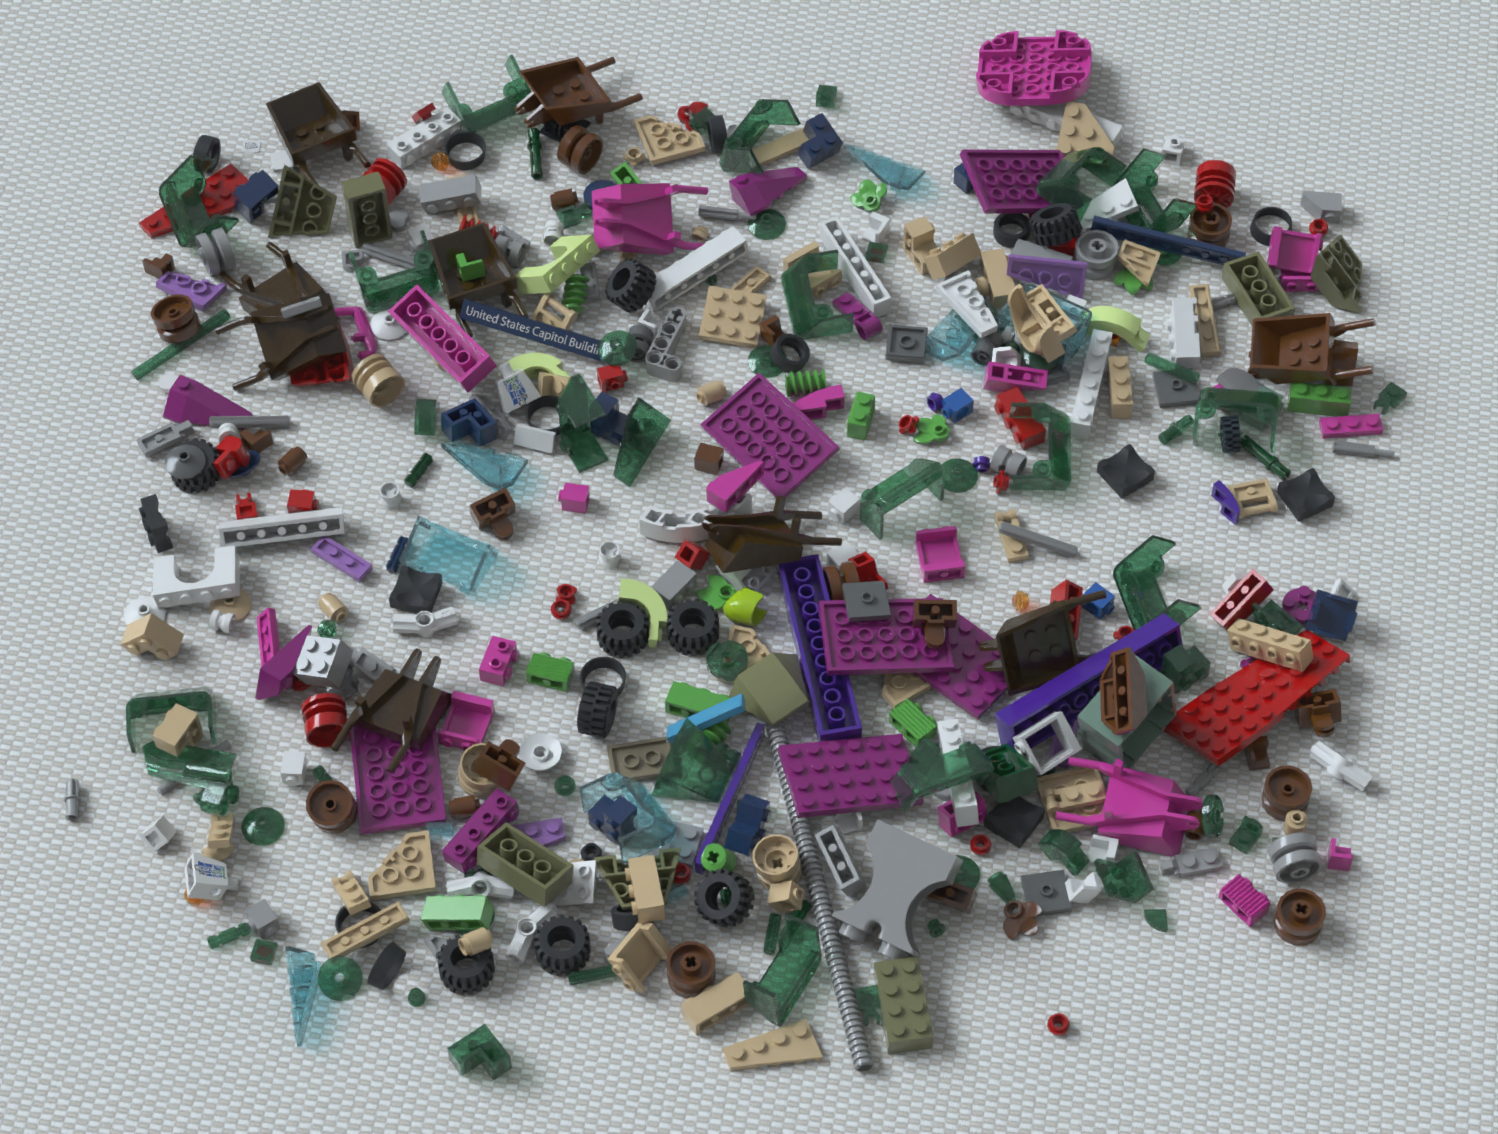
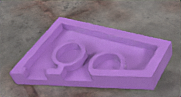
[156,271,227,311]

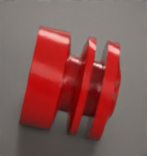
[362,158,407,207]
[1194,160,1236,208]
[301,693,350,748]

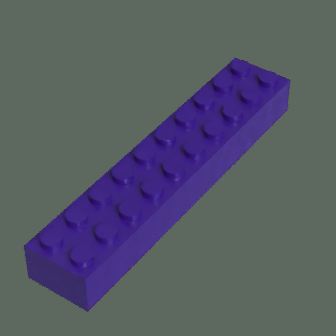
[777,554,862,742]
[994,613,1185,750]

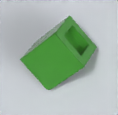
[456,253,486,282]

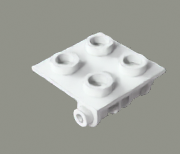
[554,860,597,908]

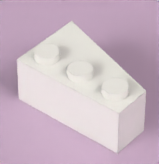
[1166,298,1200,370]

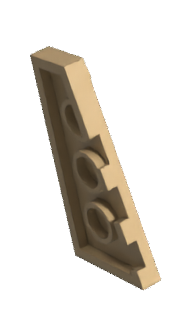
[722,1019,823,1071]

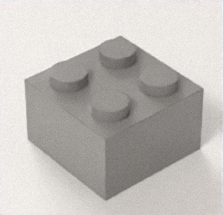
[293,636,354,689]

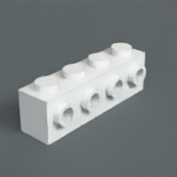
[387,107,462,169]

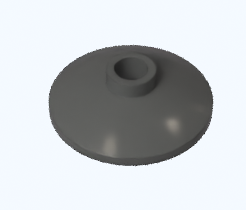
[165,445,206,479]

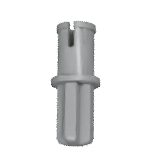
[64,778,81,821]

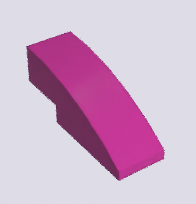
[793,384,845,420]

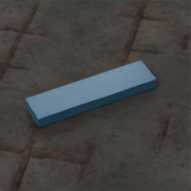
[667,693,746,744]

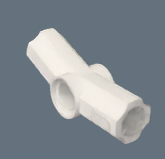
[393,607,458,638]
[1309,741,1373,791]
[447,871,514,899]
[505,904,558,965]

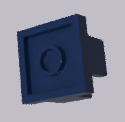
[1305,589,1358,641]

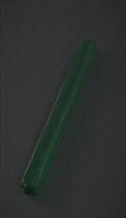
[131,309,230,380]

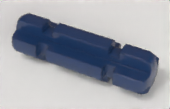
[386,536,409,573]

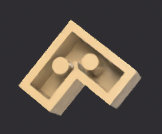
[903,216,938,276]
[120,613,184,660]
[153,703,204,757]

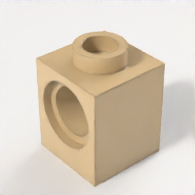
[767,880,804,914]

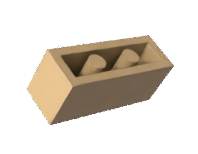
[924,232,981,280]
[979,248,1017,309]
[1106,356,1133,419]
[625,855,665,923]
[681,972,753,1035]

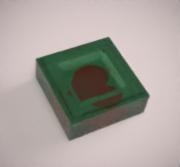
[865,241,888,264]
[250,939,278,965]

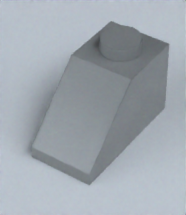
[1300,191,1342,223]

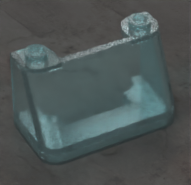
[399,516,500,595]

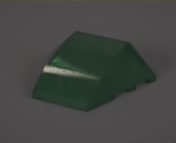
[651,717,736,803]

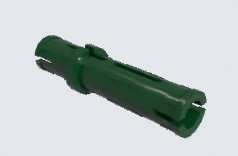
[527,128,543,180]
[1240,434,1291,481]

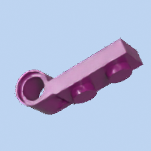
[832,292,883,340]

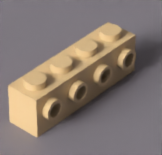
[1227,618,1314,672]

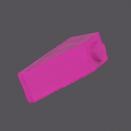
[983,361,1048,392]
[706,460,764,513]

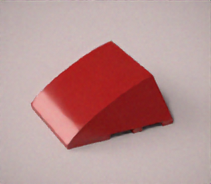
[290,321,354,387]

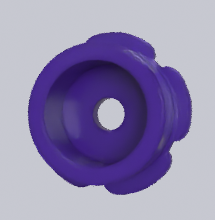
[926,392,944,411]
[972,456,991,473]

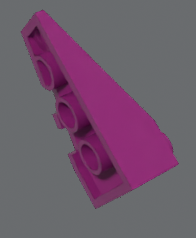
[729,167,807,216]
[163,375,253,430]
[255,625,312,700]

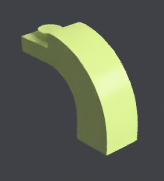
[1077,306,1150,352]
[500,353,570,379]
[619,578,668,648]

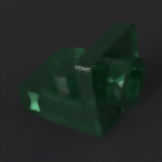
[816,85,837,108]
[688,106,715,136]
[1229,815,1263,855]

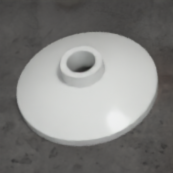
[370,309,407,341]
[124,597,166,625]
[519,733,562,771]

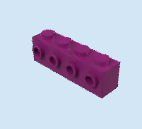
[442,788,520,874]

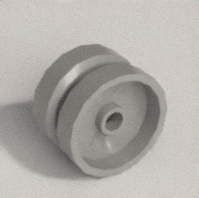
[195,227,236,276]
[1074,230,1119,280]
[1268,832,1323,884]

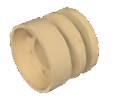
[351,354,405,408]
[457,743,500,798]
[753,834,802,890]

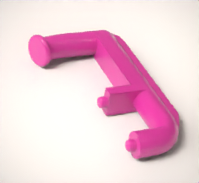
[334,306,377,360]

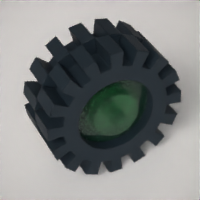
[1218,416,1243,453]

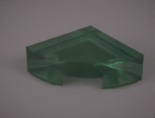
[1143,909,1168,932]

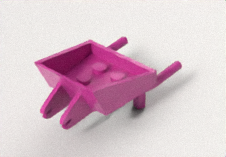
[592,183,708,255]
[1055,757,1204,857]

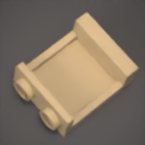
[783,241,842,301]
[607,922,672,993]

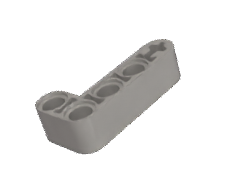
[645,306,687,382]

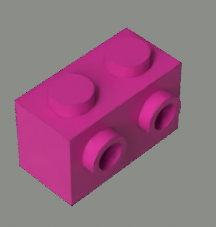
[479,635,520,687]
[937,790,987,838]

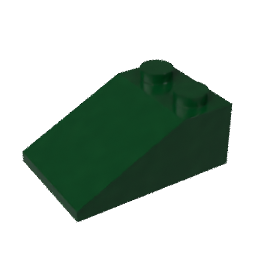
[969,743,1039,803]

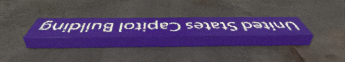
[695,722,765,875]

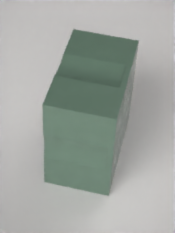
[1077,655,1177,769]

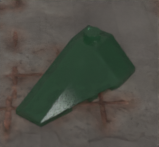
[613,398,671,487]

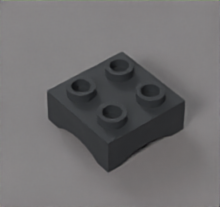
[1097,444,1155,499]
[1277,468,1335,522]
[139,494,173,553]
[389,565,443,614]
[984,796,1045,849]

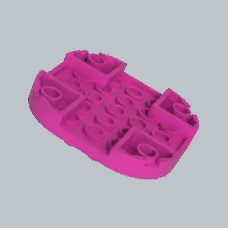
[976,30,1092,106]

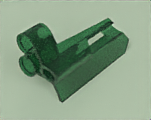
[142,741,240,816]

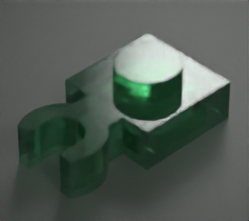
[556,203,593,229]
[1373,382,1407,415]
[854,985,881,1027]

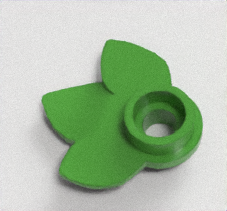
[850,179,887,212]
[1114,267,1153,295]
[913,414,950,444]
[696,575,737,610]

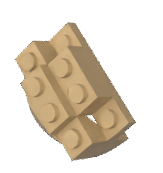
[1007,284,1077,363]

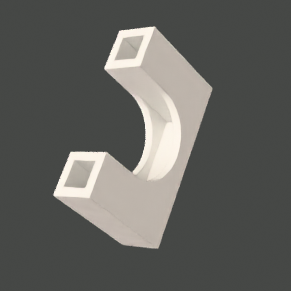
[153,545,240,608]

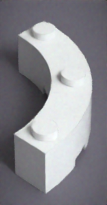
[639,493,752,543]

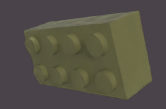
[341,171,393,248]
[1221,251,1295,326]
[477,822,574,907]
[873,956,933,1054]

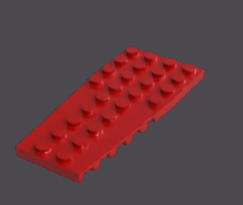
[1163,630,1351,766]

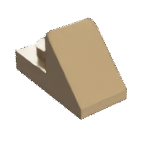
[537,372,573,398]

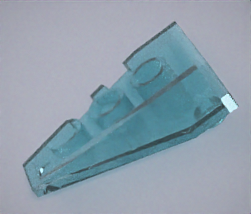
[844,144,926,192]
[926,297,986,362]
[441,440,528,491]

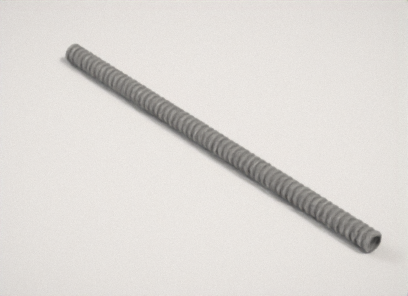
[765,721,874,1072]

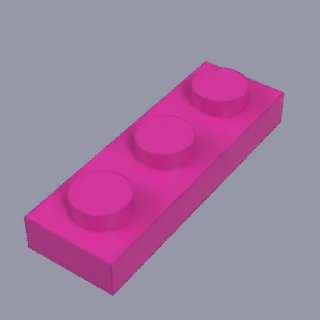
[1319,413,1383,439]
[256,607,280,667]

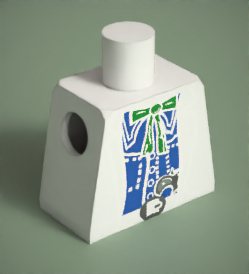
[495,362,541,413]
[185,852,238,900]

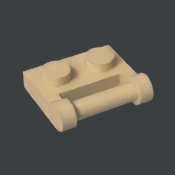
[532,293,578,330]
[1228,478,1278,519]

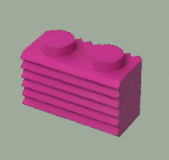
[1218,874,1270,927]

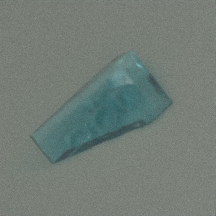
[285,946,322,1047]

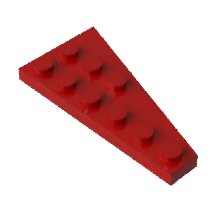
[139,163,249,239]

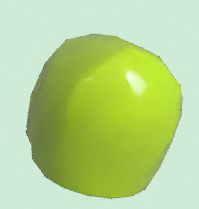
[723,587,768,626]

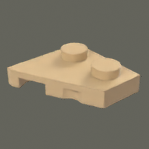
[1117,239,1161,287]

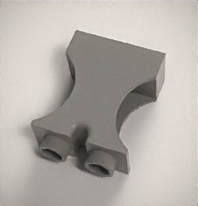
[832,819,963,959]

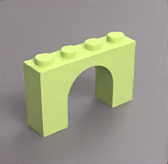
[515,234,600,294]

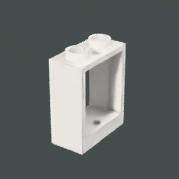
[1013,712,1082,775]

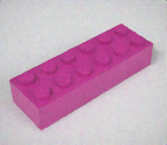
[388,285,497,393]

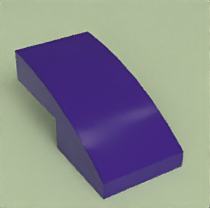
[1211,480,1240,525]

